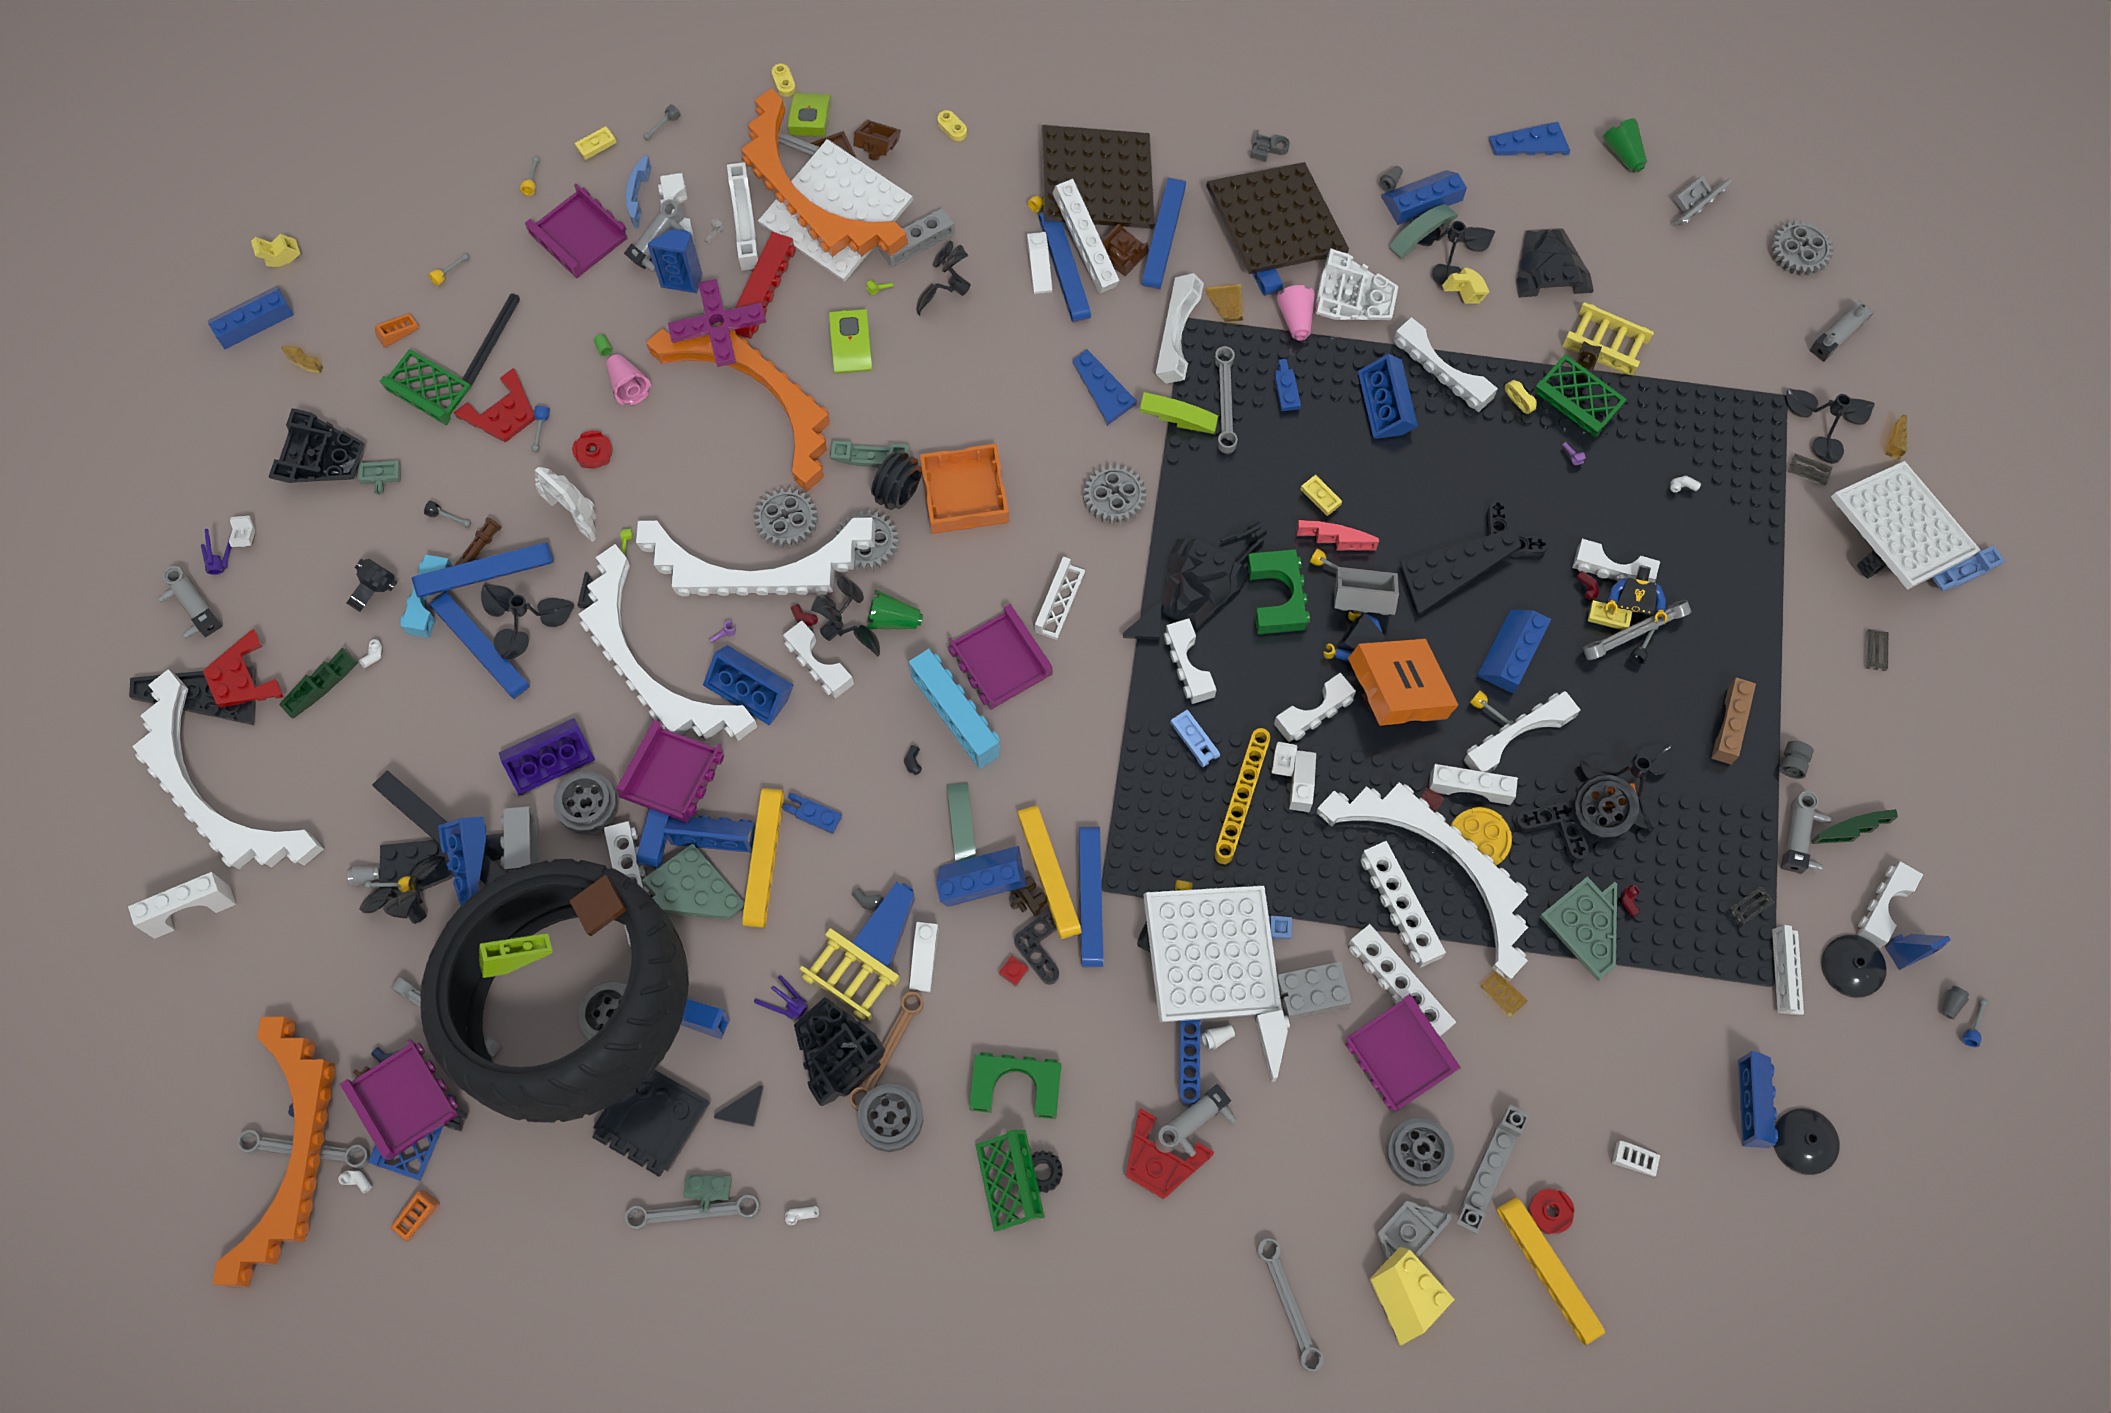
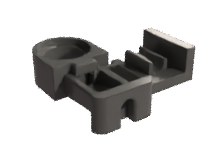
[1250,130,1290,162]

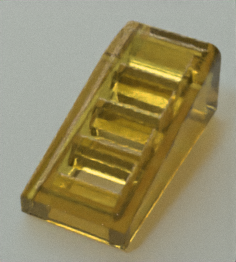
[1885,415,1907,460]
[1480,972,1528,1018]

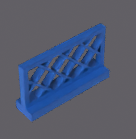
[368,1093,456,1181]

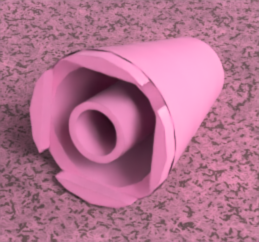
[1277,285,1315,341]
[606,354,651,405]

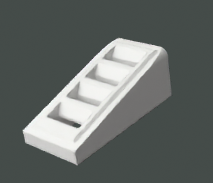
[1612,1140,1660,1177]

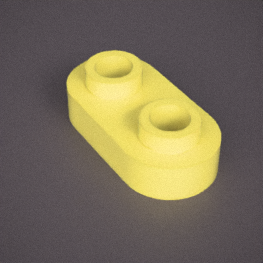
[772,64,796,97]
[937,110,967,141]
[1505,380,1536,414]

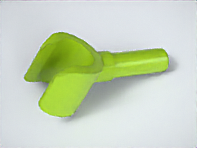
[866,280,894,295]
[620,529,633,556]

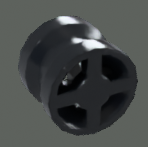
[443,1109,468,1132]

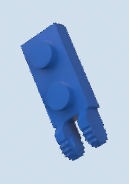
[782,793,842,834]

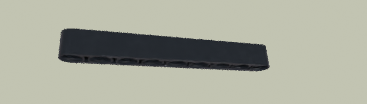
[372,770,506,885]

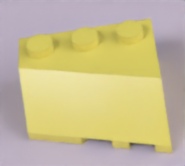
[1370,1247,1455,1346]

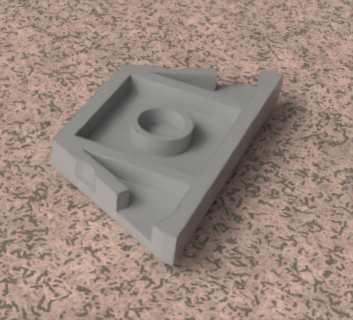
[1377,1201,1454,1260]

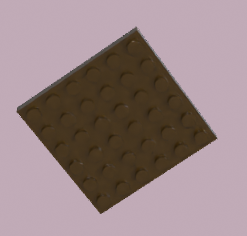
[1041,125,1155,229]
[1206,162,1349,274]

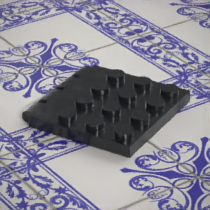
[592,1069,711,1177]

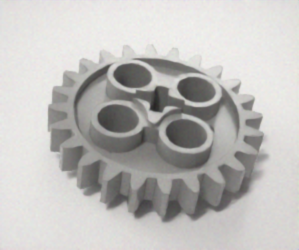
[1771,220,1834,276]
[1083,464,1147,525]
[754,487,818,549]
[835,510,899,572]

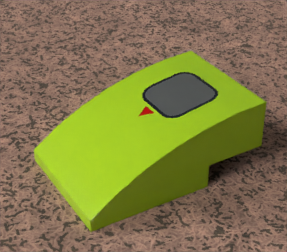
[788,93,831,137]
[829,309,872,374]

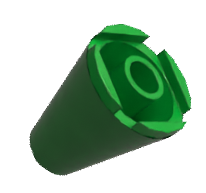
[1603,118,1647,173]
[867,590,923,629]

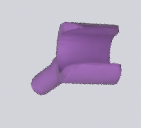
[1563,442,1586,465]
[709,621,736,643]

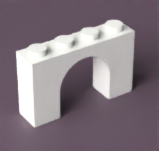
[128,872,236,939]

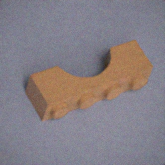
[1711,678,1756,764]

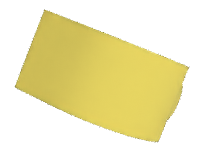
[251,234,300,267]
[1442,268,1490,304]

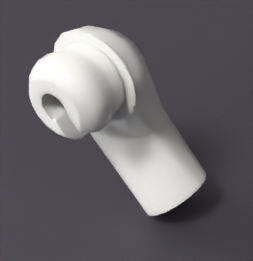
[785,1206,819,1225]

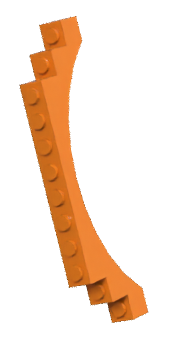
[741,88,908,257]
[646,323,830,492]
[212,1017,335,1287]

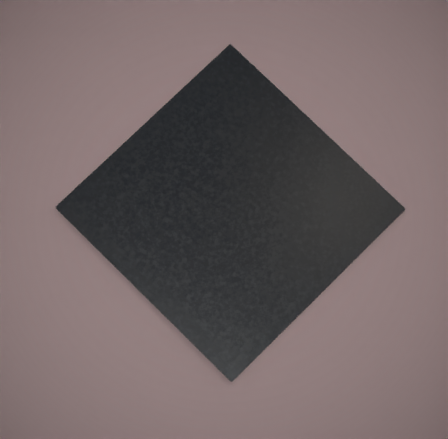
[1102,318,1788,987]

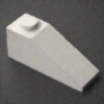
[1027,232,1052,294]
[1289,750,1316,812]
[909,922,939,993]
[1255,1010,1290,1082]

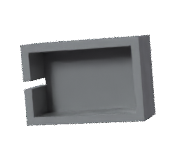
[1334,567,1399,615]
[500,806,539,873]
[1277,962,1352,1021]

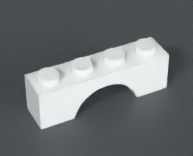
[658,173,695,245]
[1572,539,1660,582]
[1163,619,1216,704]
[783,621,854,699]
[1274,673,1356,742]
[1428,764,1518,805]
[1857,861,1923,948]

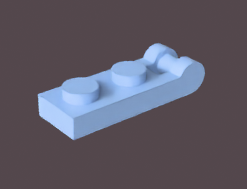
[1170,710,1220,767]

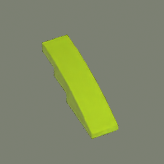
[1140,392,1218,434]

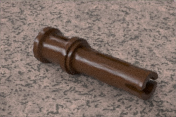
[454,517,502,566]

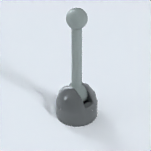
[643,104,681,140]

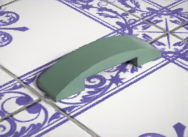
[1389,204,1458,259]
[830,440,910,467]
[947,783,976,862]

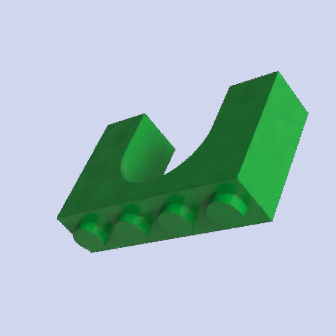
[1247,549,1310,634]
[969,1052,1061,1119]

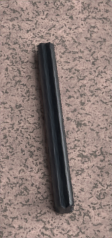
[461,293,520,387]

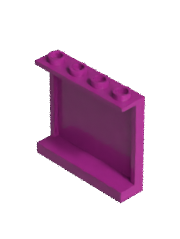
[525,184,628,279]
[947,604,1053,710]
[616,720,725,823]
[1345,994,1461,1111]
[340,1039,459,1160]

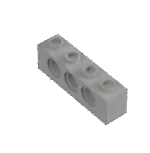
[880,208,955,268]

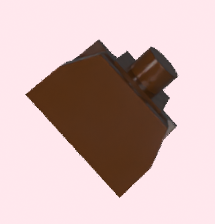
[854,120,901,161]
[1102,224,1149,277]

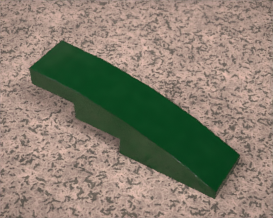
[279,648,359,718]
[1811,809,1898,844]

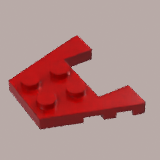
[454,368,536,443]
[203,629,284,707]
[1125,1108,1215,1200]

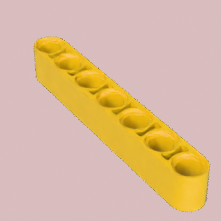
[1215,728,1270,864]
[742,788,784,928]
[1017,805,1082,940]
[1497,1197,1605,1346]

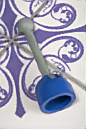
[531,406,550,452]
[1962,998,1988,1047]

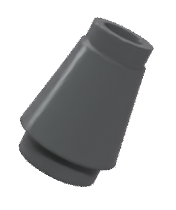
[1379,166,1403,192]
[1941,986,1969,1020]

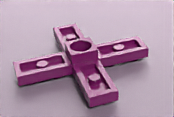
[668,279,766,367]

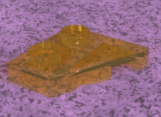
[1205,284,1243,322]

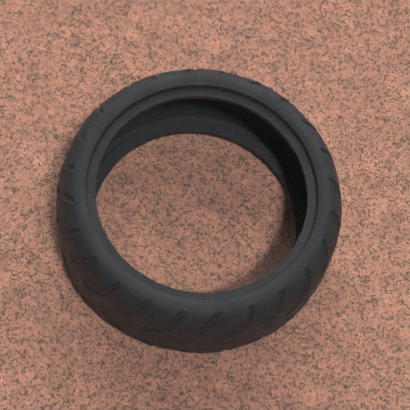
[420,859,689,1123]

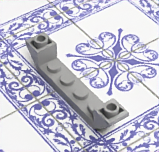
[1456,1105,1530,1235]

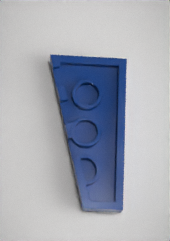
[1488,122,1570,155]
[1073,349,1137,426]

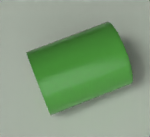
[593,334,613,356]

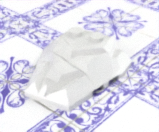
[1314,249,1398,320]
[535,467,596,542]

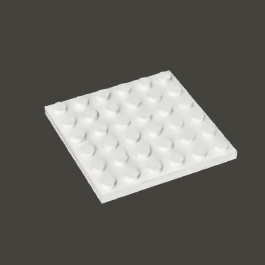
[758,139,913,282]
[1831,461,1981,590]
[1143,886,1282,1023]

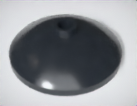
[1821,935,1887,998]
[1774,1108,1840,1175]

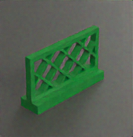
[379,349,471,426]
[1535,354,1627,438]
[975,1130,1045,1232]

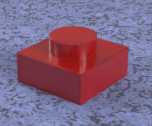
[999,956,1029,986]

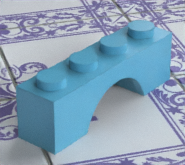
[400,554,452,638]

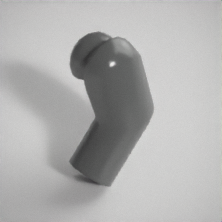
[852,888,883,909]

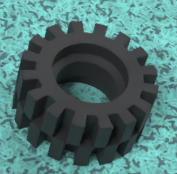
[1857,550,1887,579]
[1031,1150,1063,1193]

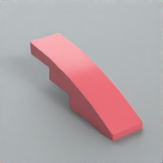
[1296,520,1379,550]

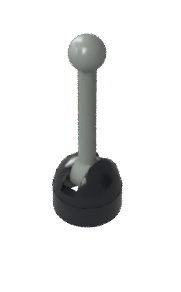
[424,500,471,528]
[1630,626,1659,665]

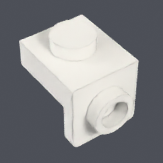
[229,516,256,547]
[1272,742,1297,777]

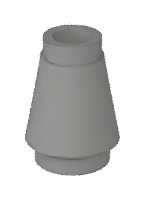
[347,866,380,887]

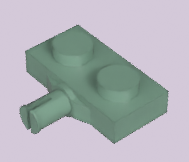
[358,461,401,495]
[683,1175,732,1213]

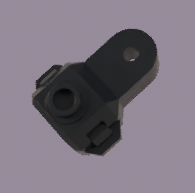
[346,558,397,612]

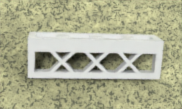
[1035,557,1085,640]
[1772,925,1804,1015]

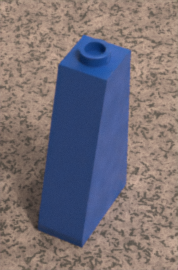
[852,882,915,969]
[681,999,730,1040]

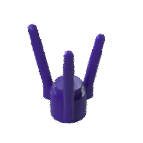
[201,528,232,575]
[754,975,808,1020]

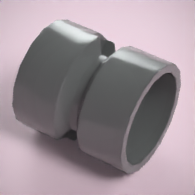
[1779,741,1814,779]

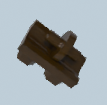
[1575,341,1602,379]
[1010,876,1048,917]

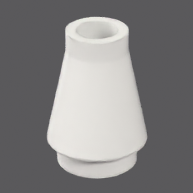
[1201,1025,1235,1050]

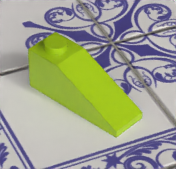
[479,933,553,978]

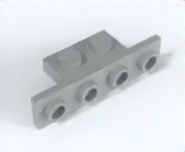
[1671,176,1733,226]

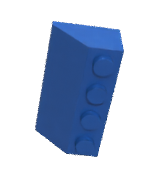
[1381,170,1467,225]
[648,229,703,294]
[208,286,294,349]
[1358,354,1418,439]
[1477,610,1551,694]
[703,645,794,725]
[664,815,756,853]
[936,846,1027,907]
[1738,1051,1778,1148]

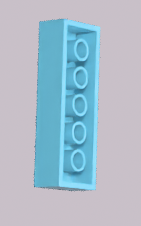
[909,649,1000,770]

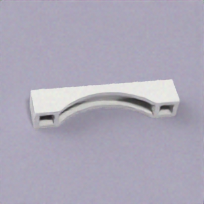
[727,162,759,271]
[1156,273,1204,384]
[1393,317,1498,412]
[1464,691,1580,773]

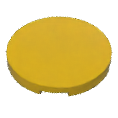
[1450,807,1512,866]

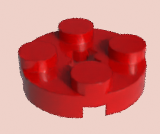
[572,431,613,469]
[1528,1188,1575,1235]

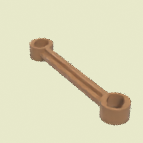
[849,992,923,1111]

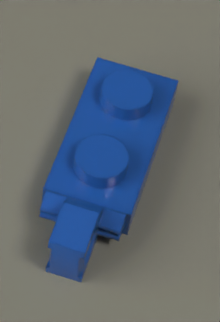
[1274,359,1301,411]

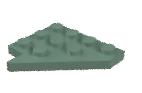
[642,844,745,920]
[1540,876,1617,981]

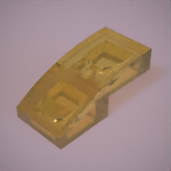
[281,345,323,374]

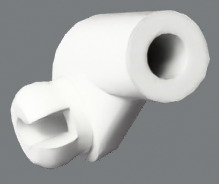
[1670,476,1701,492]
[359,639,382,668]
[338,1170,372,1193]

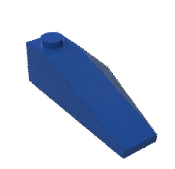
[438,817,486,906]
[1886,934,1951,970]

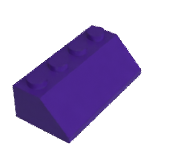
[499,718,595,795]

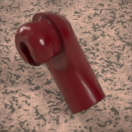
[1577,571,1599,600]
[791,604,818,626]
[1621,885,1640,917]

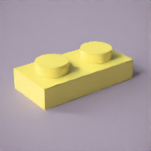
[575,126,617,160]
[1300,475,1342,516]
[1588,600,1632,630]

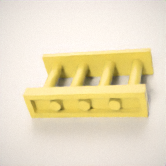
[1562,302,1654,375]
[800,928,900,1022]

